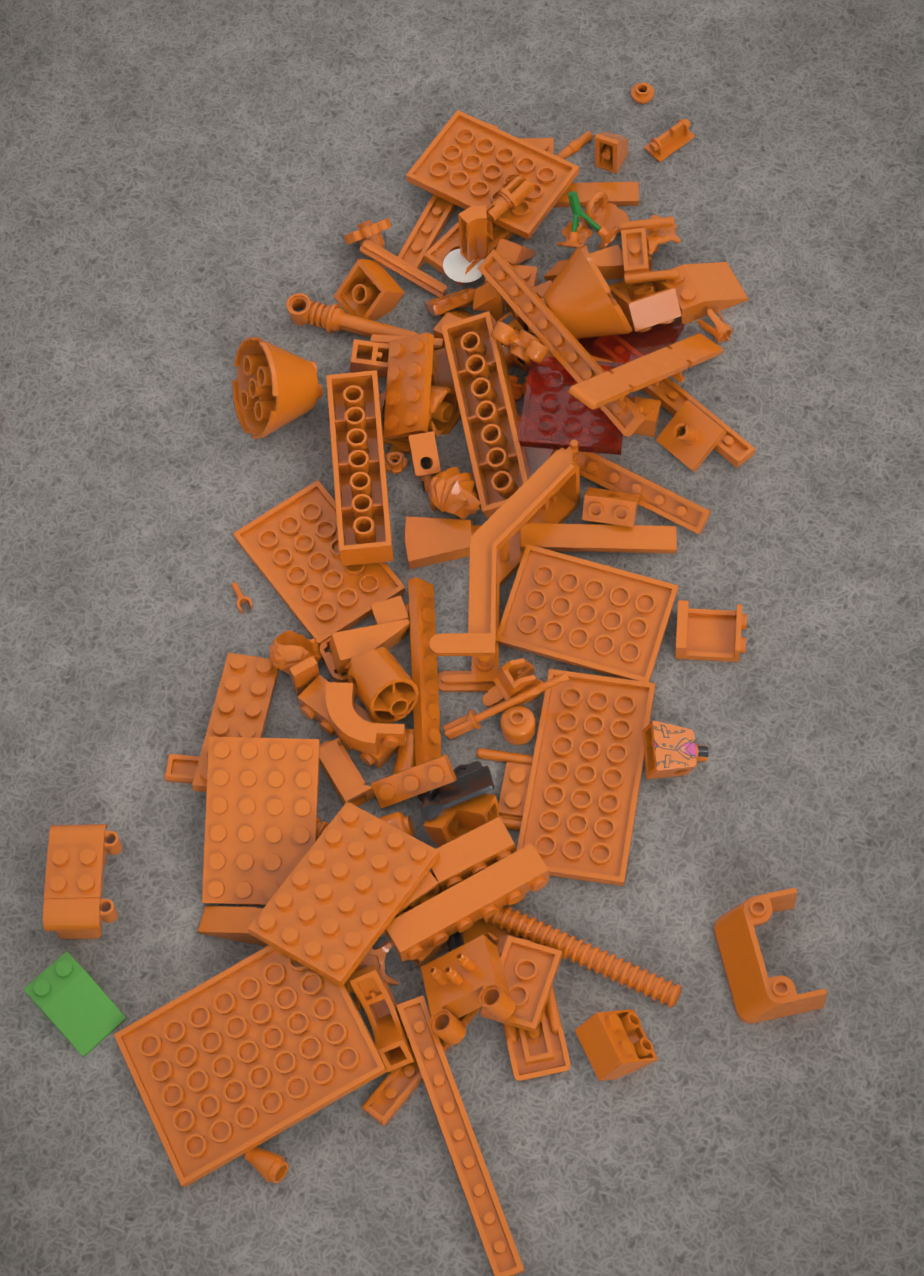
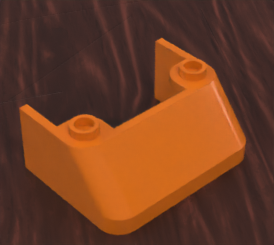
[714,887,827,1024]

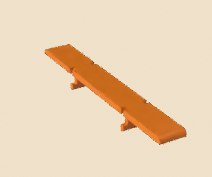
[568,333,724,410]

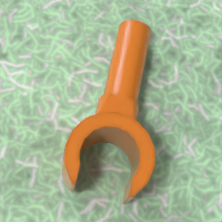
[231,582,253,614]

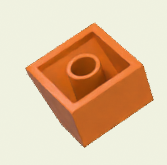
[333,259,405,321]

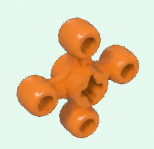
[491,321,557,370]

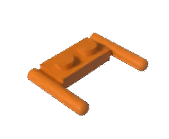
[620,216,680,285]
[476,748,533,831]

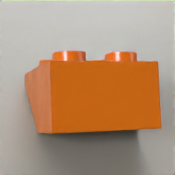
[575,1009,658,1081]

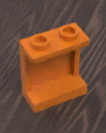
[675,600,747,662]

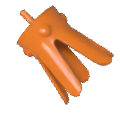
[697,307,733,343]

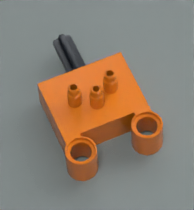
[421,931,515,1045]

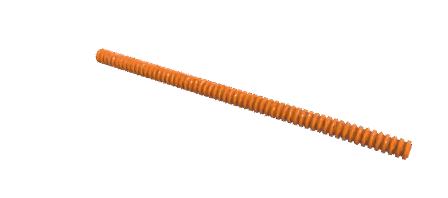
[316,818,682,1009]

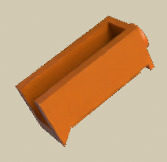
[319,738,375,807]

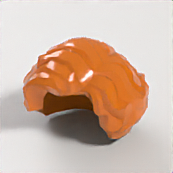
[269,630,322,674]

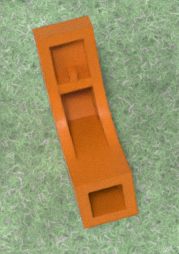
[325,682,406,755]
[349,964,414,1072]

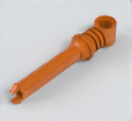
[286,293,418,338]

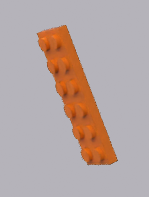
[192,652,279,793]

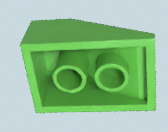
[23,951,127,1058]

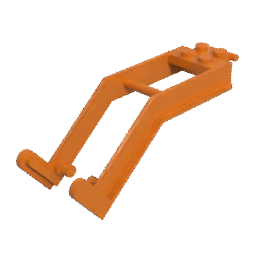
[429,440,580,692]

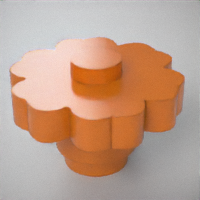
[343,218,392,258]

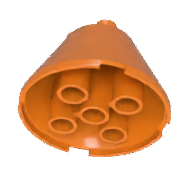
[540,243,633,339]
[232,337,323,439]

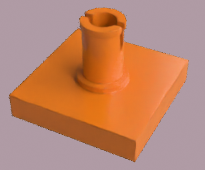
[656,400,727,472]

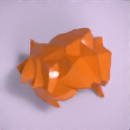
[426,467,481,520]

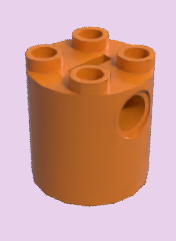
[347,647,419,723]

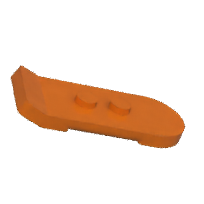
[498,939,571,1081]

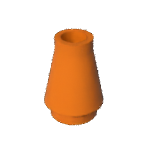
[244,1146,289,1184]

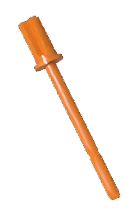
[443,672,569,740]

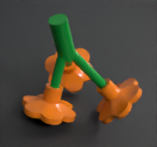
[557,191,621,250]

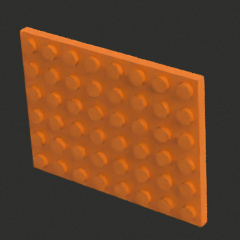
[113,945,388,1187]

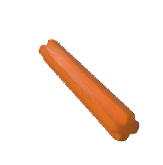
[360,239,448,297]

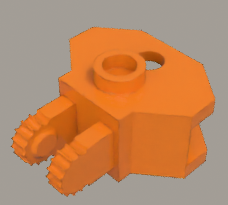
[482,658,544,708]

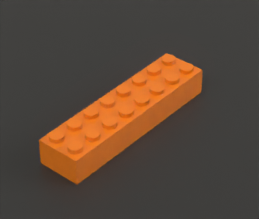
[441,311,532,519]
[326,370,394,566]

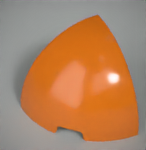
[423,794,499,847]

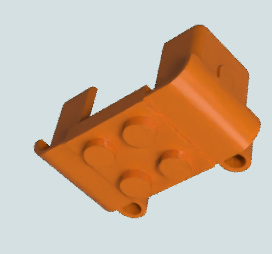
[43,824,123,939]

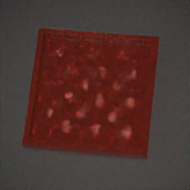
[518,357,630,455]

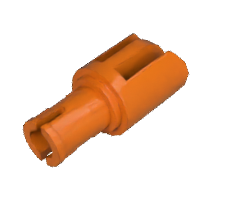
[486,173,535,222]

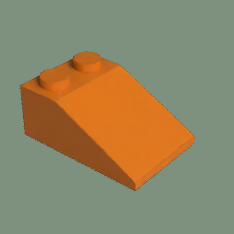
[665,262,749,326]
[608,271,682,332]

